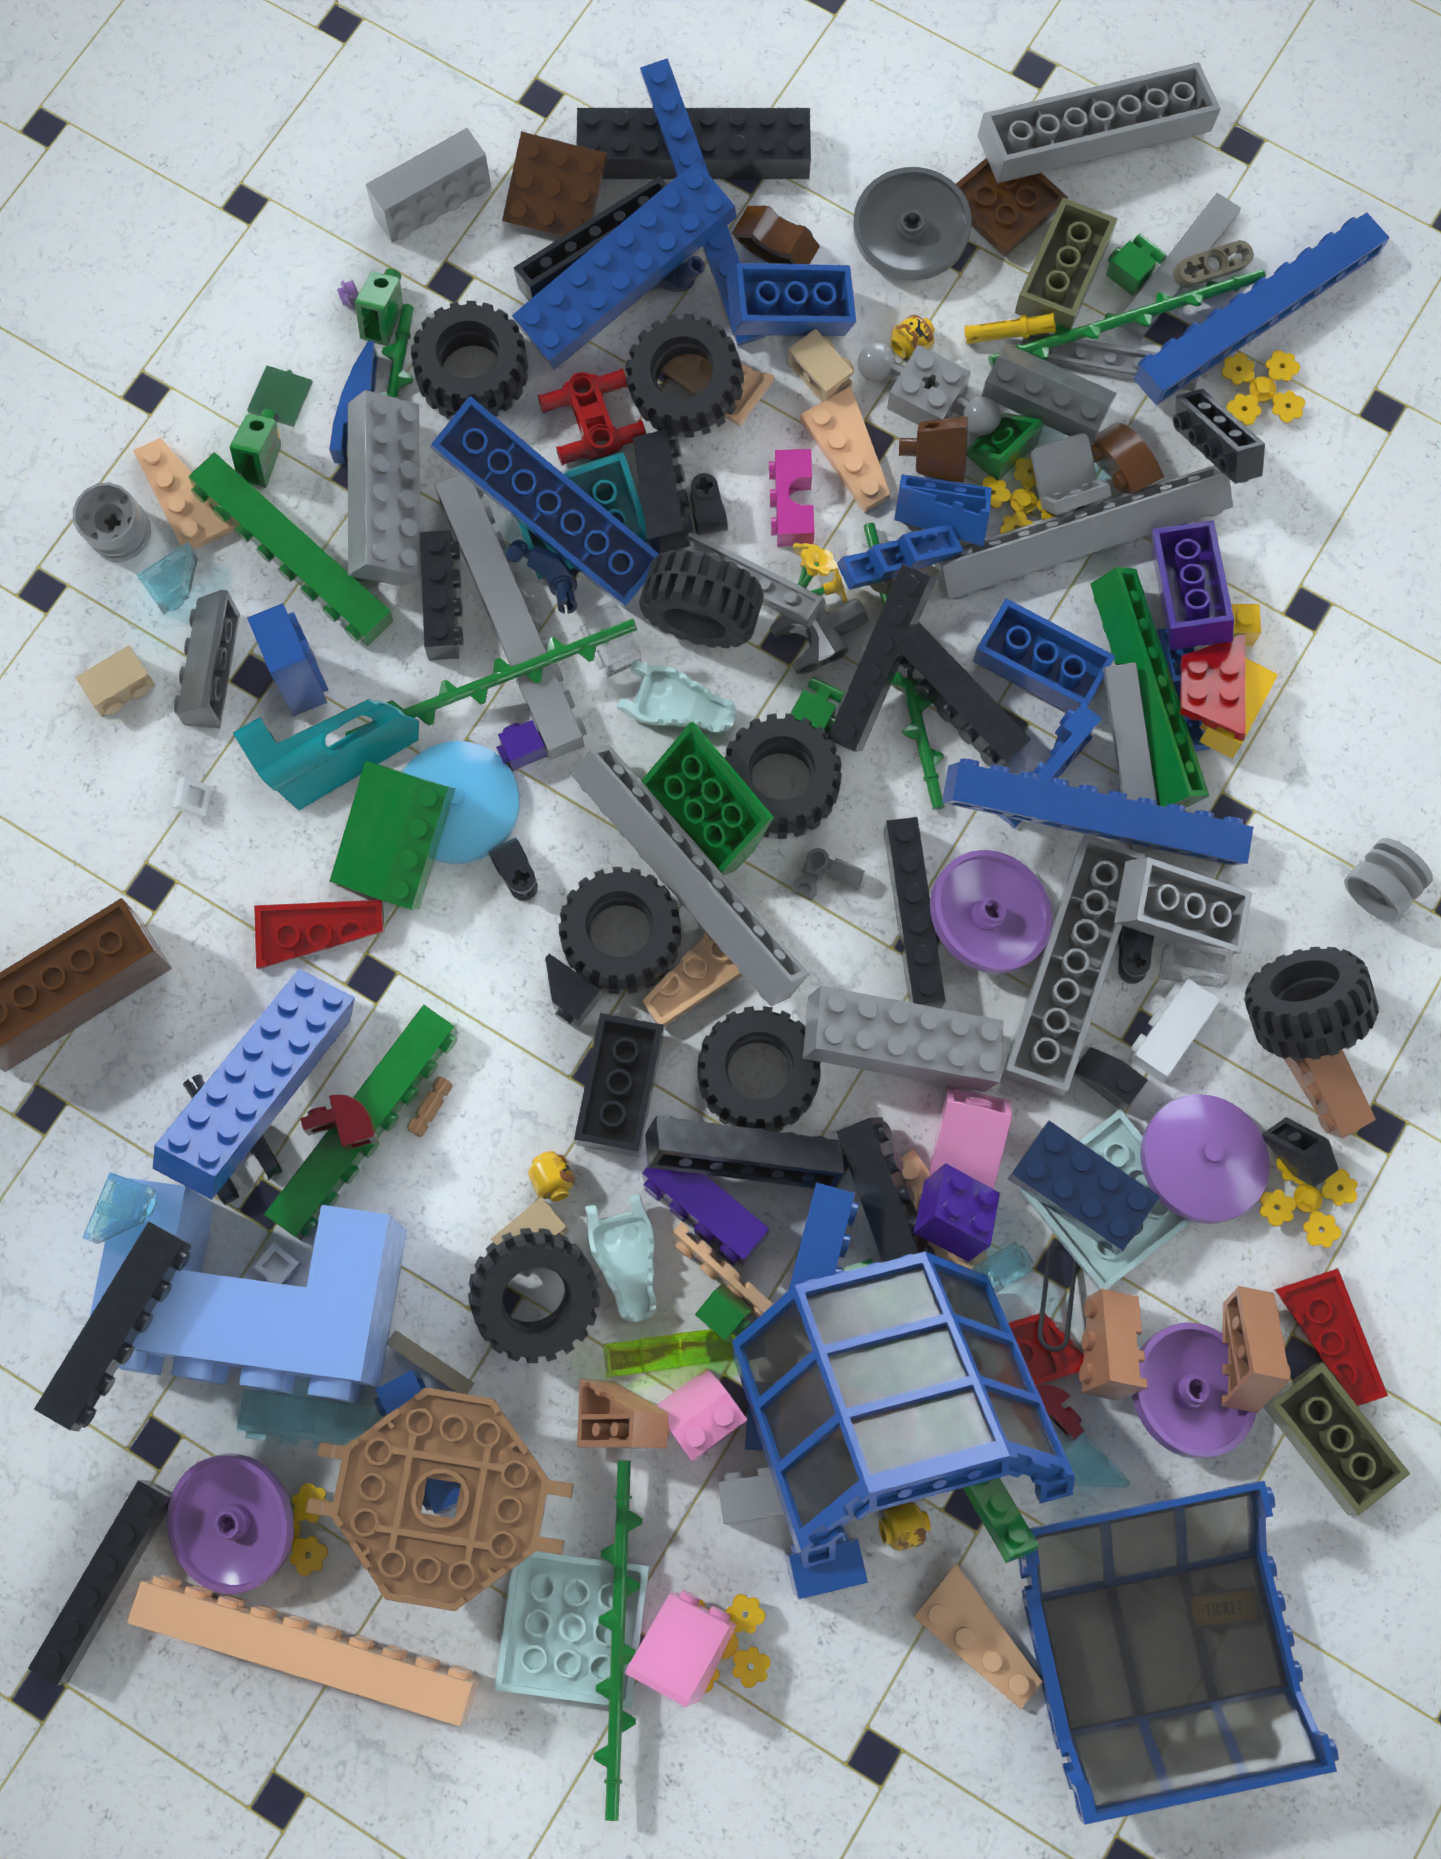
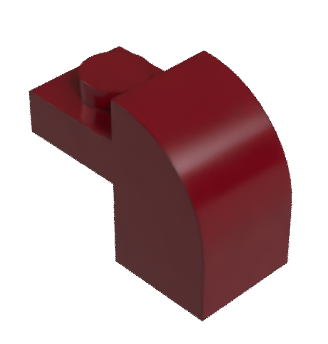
[300,1094,379,1151]
[1005,1385,1085,1440]

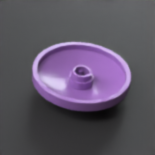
[930,850,1052,974]
[1140,1094,1270,1224]
[1132,1323,1256,1459]
[167,1453,294,1594]

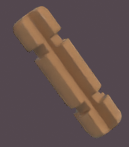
[407,1076,453,1137]

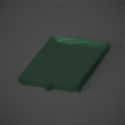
[247,365,313,427]

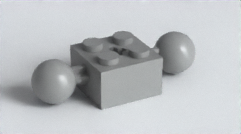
[857,342,1001,436]

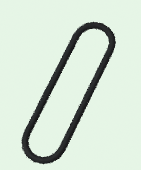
[1038,1242,1078,1352]

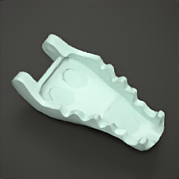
[616,660,736,734]
[585,1194,657,1322]

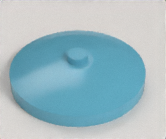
[403,741,520,864]

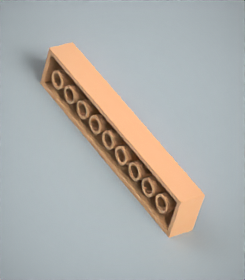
[127,1575,479,1727]

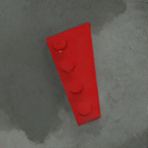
[254,900,384,970]
[1274,1268,1388,1406]

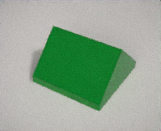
[967,412,1044,481]

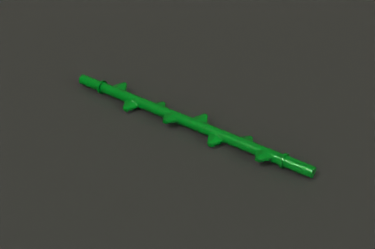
[988,269,1266,367]
[354,304,414,582]
[863,523,945,810]
[345,619,637,736]
[593,1460,643,1821]

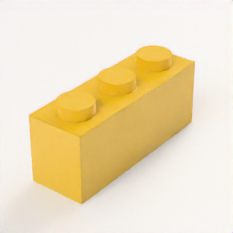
[1199,657,1278,759]

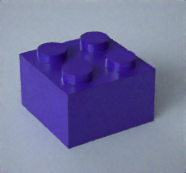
[913,1163,1000,1262]

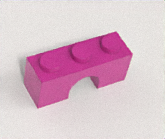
[769,449,815,547]

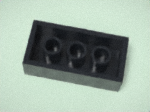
[574,1013,664,1157]

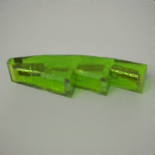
[603,1329,736,1378]

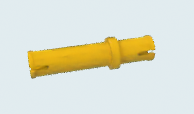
[964,313,1056,345]

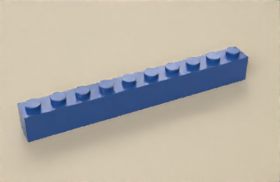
[1134,212,1390,406]
[942,758,1254,866]

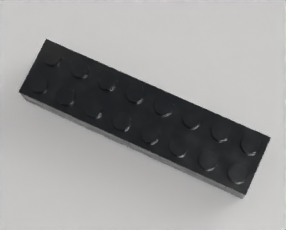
[576,108,811,179]

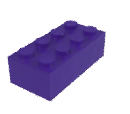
[1152,520,1234,650]
[642,1166,769,1266]

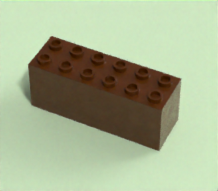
[0,898,172,1072]

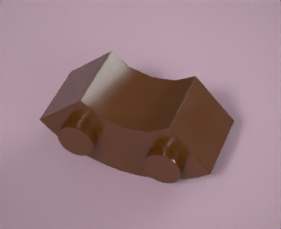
[731,205,820,264]
[1091,422,1164,493]

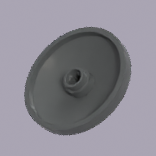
[853,167,971,281]

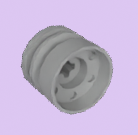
[73,482,151,562]
[1344,838,1433,923]

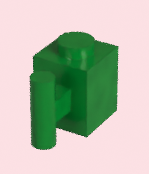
[1106,233,1167,296]
[790,676,846,734]
[695,1283,753,1341]

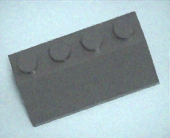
[982,344,1117,446]
[174,590,240,729]

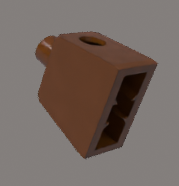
[899,416,968,482]

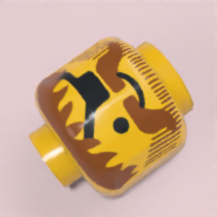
[890,315,935,359]
[528,1151,576,1202]
[878,1502,931,1551]

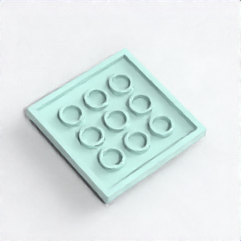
[1019,1109,1192,1290]
[494,1551,649,1708]

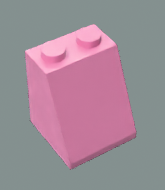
[929,1085,1012,1189]
[656,1368,747,1462]
[625,1590,737,1707]

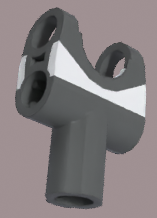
[770,598,869,675]

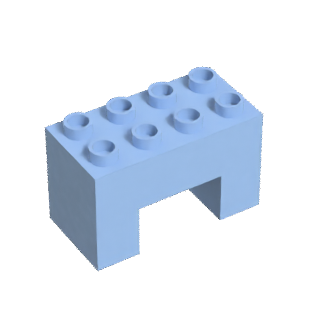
[90,1177,407,1404]

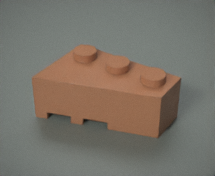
[1284,1049,1376,1138]
[1222,1286,1291,1413]
[1079,1289,1148,1401]
[577,1379,669,1449]

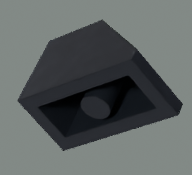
[545,953,602,1026]
[1074,1047,1148,1112]
[1262,1117,1339,1187]

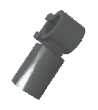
[793,848,865,900]

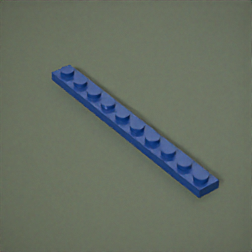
[640,58,766,347]

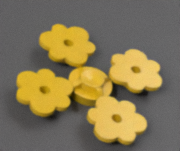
[1221,350,1305,426]
[978,456,1056,534]
[1259,1158,1358,1248]
[290,1483,328,1576]
[698,1594,771,1693]

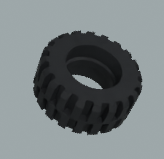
[411,301,528,418]
[625,313,744,438]
[639,550,764,648]
[724,713,842,839]
[558,867,681,994]
[1244,946,1379,1061]
[697,1006,821,1132]
[468,1228,600,1363]

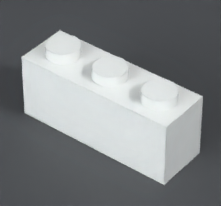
[1129,978,1220,1083]

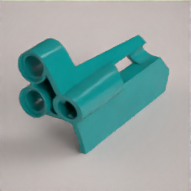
[233,699,419,811]

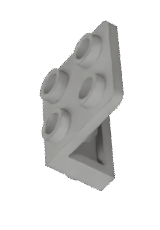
[1031,433,1112,517]

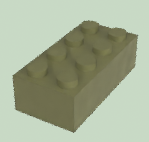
[1015,198,1118,330]
[1263,1363,1410,1516]

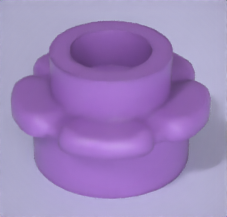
[337,280,359,309]

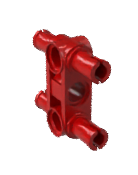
[537,368,647,466]

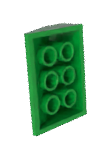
[641,722,774,875]
[330,761,456,910]

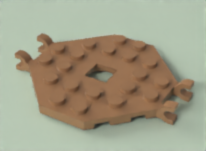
[306,1387,574,1611]

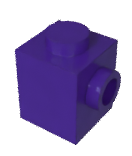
[496,720,547,771]

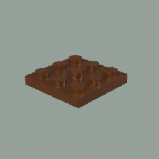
[502,131,608,237]
[956,157,1068,257]

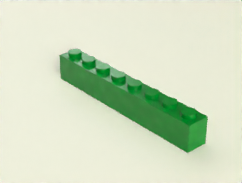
[188,452,393,646]
[1090,567,1210,808]
[264,1004,458,1241]

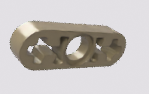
[1173,240,1254,288]
[386,1330,475,1394]

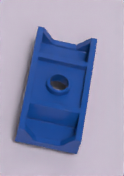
[998,703,1102,829]

